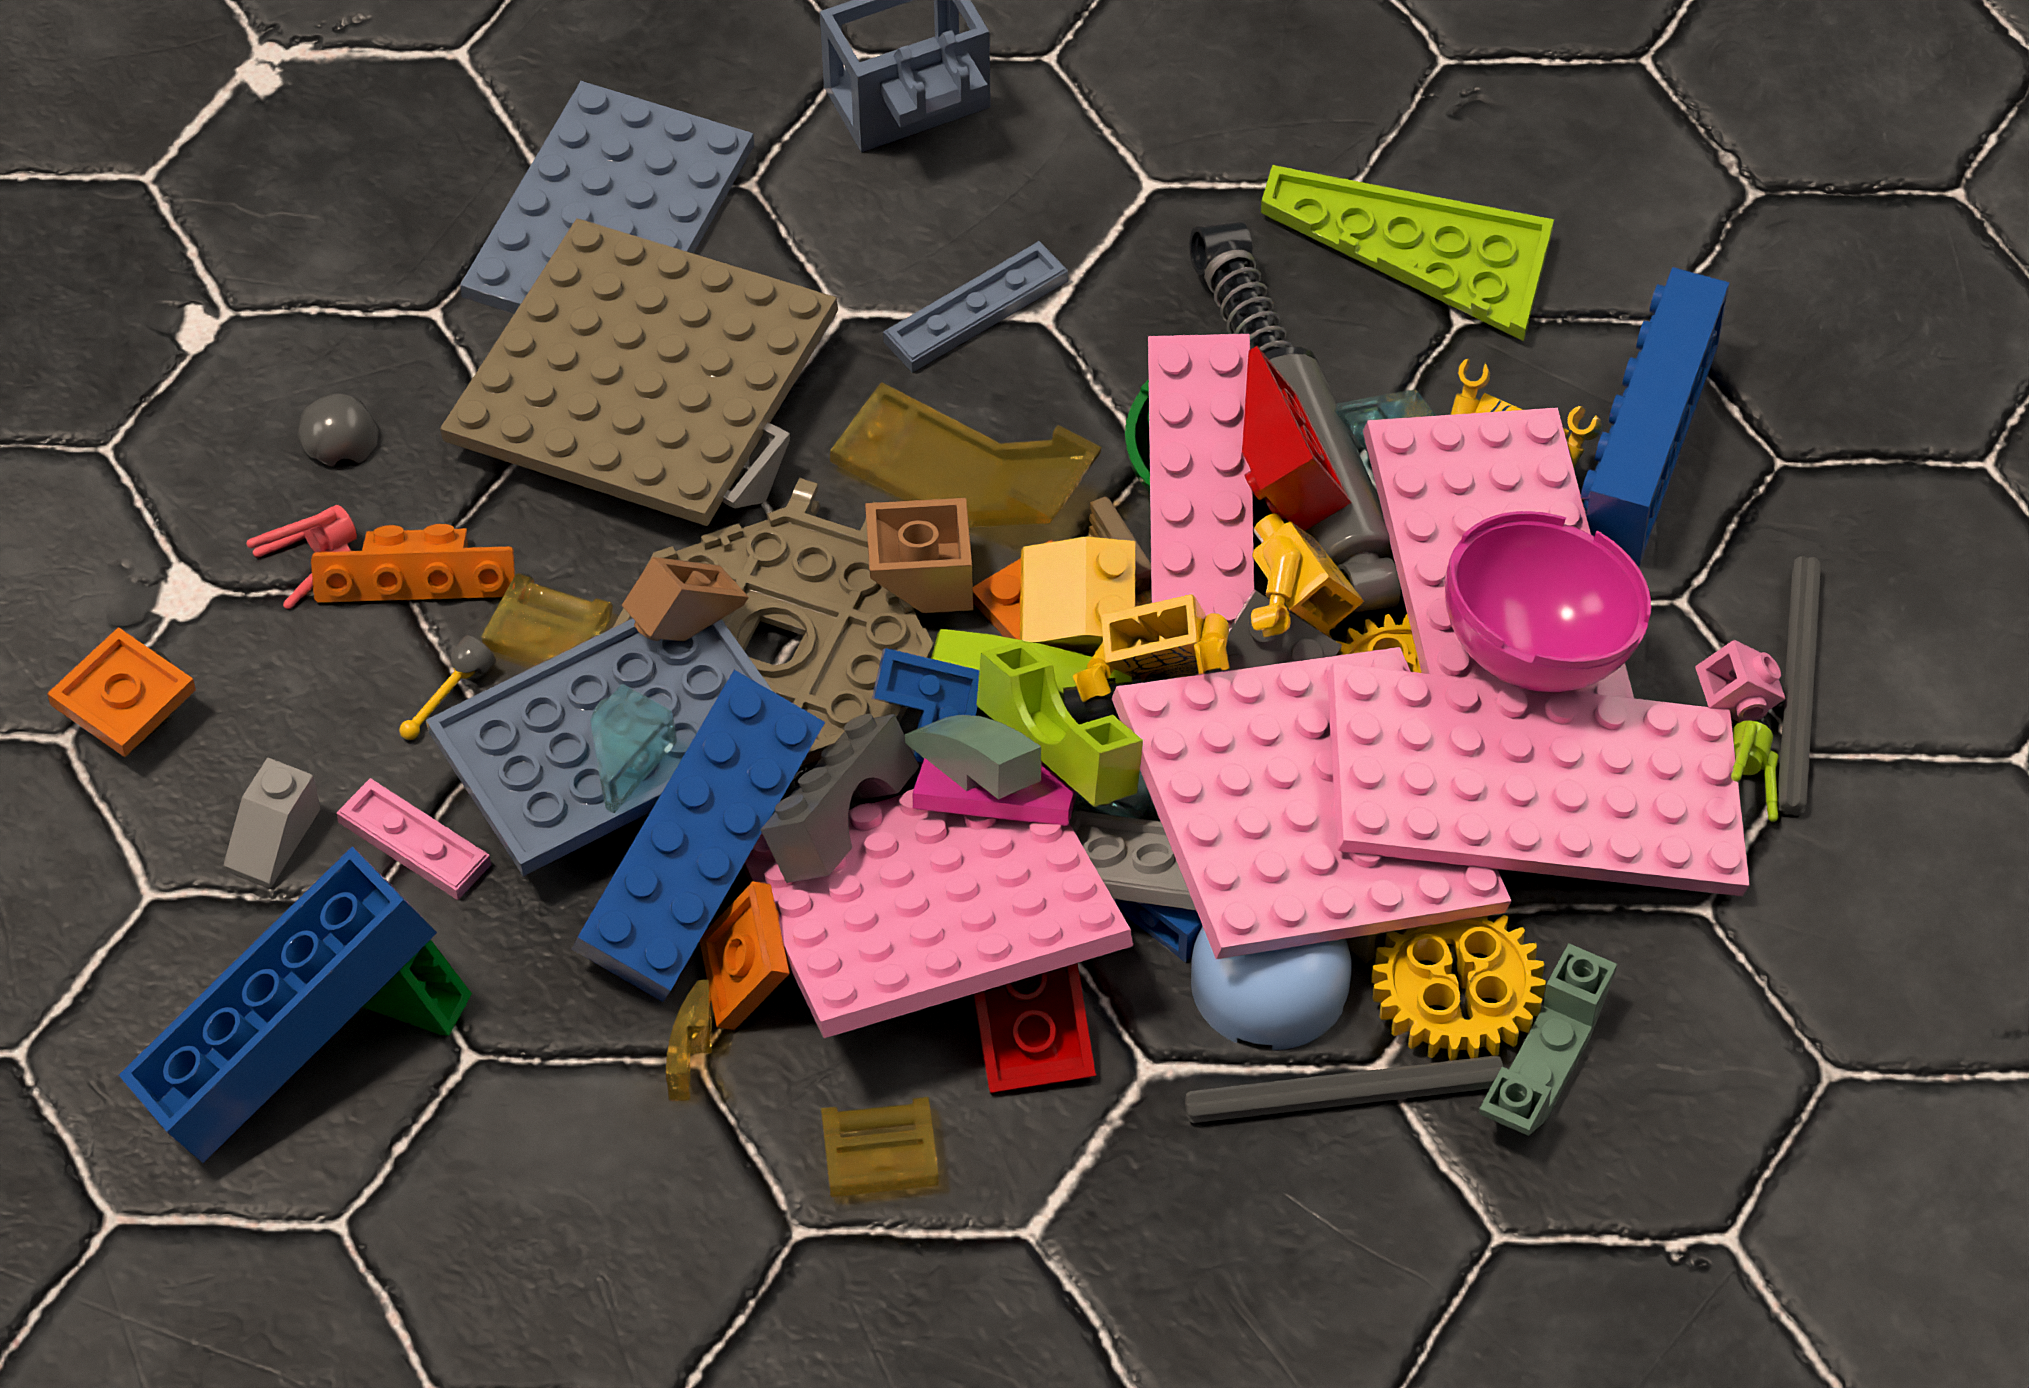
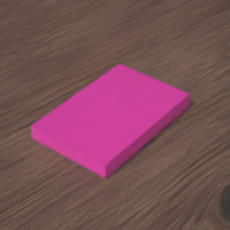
[912,758,1078,826]

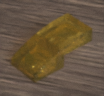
[666,980,712,1101]

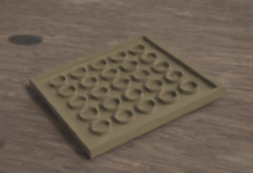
[440,218,838,526]

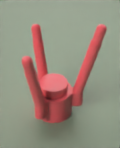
[246,505,357,609]

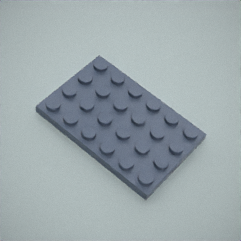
[460,81,754,314]
[426,618,772,876]

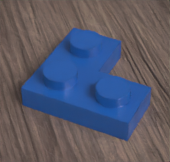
[872,648,979,764]

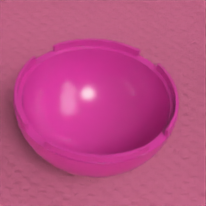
[1445,511,1651,692]

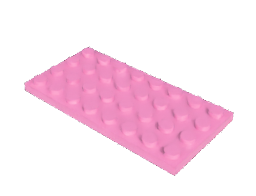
[1363,408,1634,698]
[1327,662,1750,896]

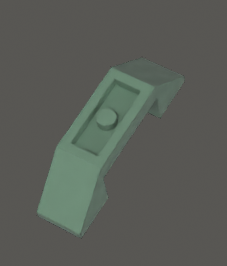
[1479,943,1618,1136]

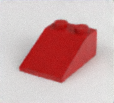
[1242,346,1352,531]
[973,963,1096,1093]

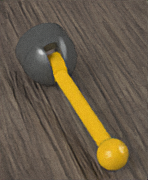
[399,635,496,740]

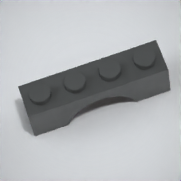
[760,714,919,883]

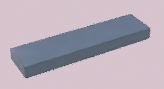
[883,241,1068,373]

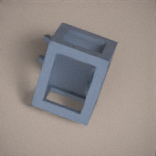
[820,0,991,152]

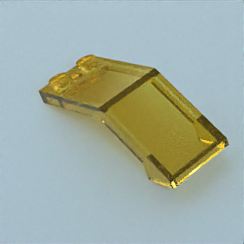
[830,382,1102,528]

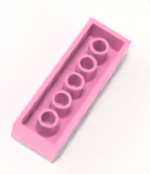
[1148,334,1255,627]

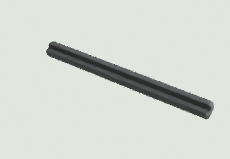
[1777,556,1821,816]
[1185,1056,1503,1123]

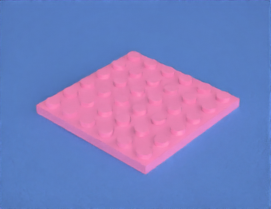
[1112,647,1511,959]
[742,789,1133,1038]

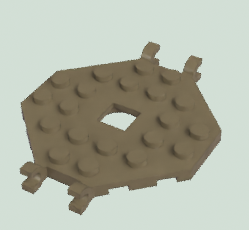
[613,478,934,767]

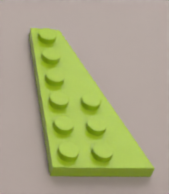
[1261,165,1554,341]

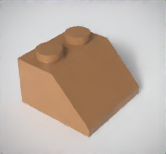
[865,498,973,613]

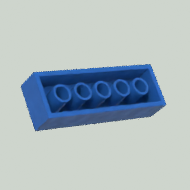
[1581,267,1729,567]
[571,669,825,1002]
[119,846,437,1163]

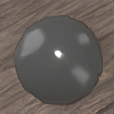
[297,393,379,467]

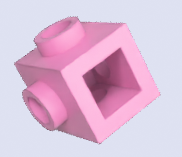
[1695,640,1785,722]

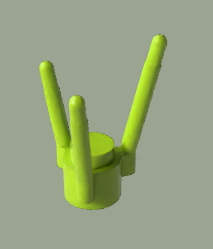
[1731,720,1779,822]

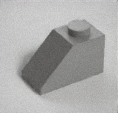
[223,757,321,889]

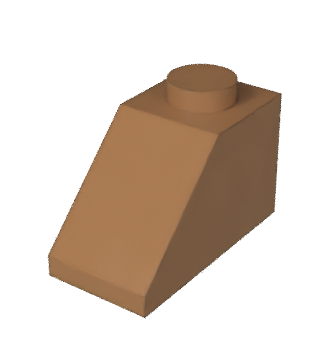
[622,557,749,641]

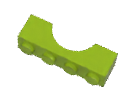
[976,640,1143,807]

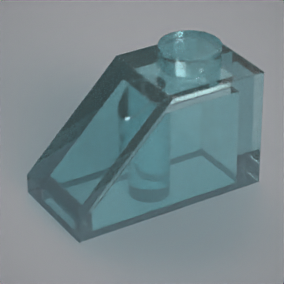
[590,684,677,813]

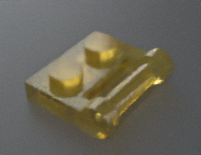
[482,573,613,665]
[821,1097,939,1197]

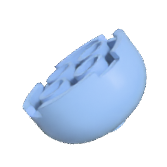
[1191,926,1351,1050]

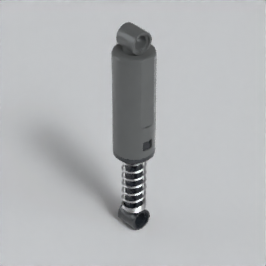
[1189,222,1401,613]

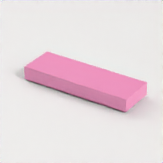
[337,778,491,900]

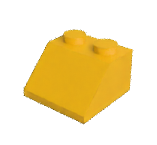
[1020,537,1135,654]

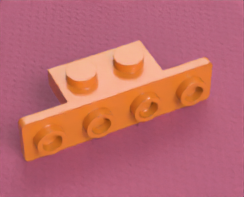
[311,524,516,602]

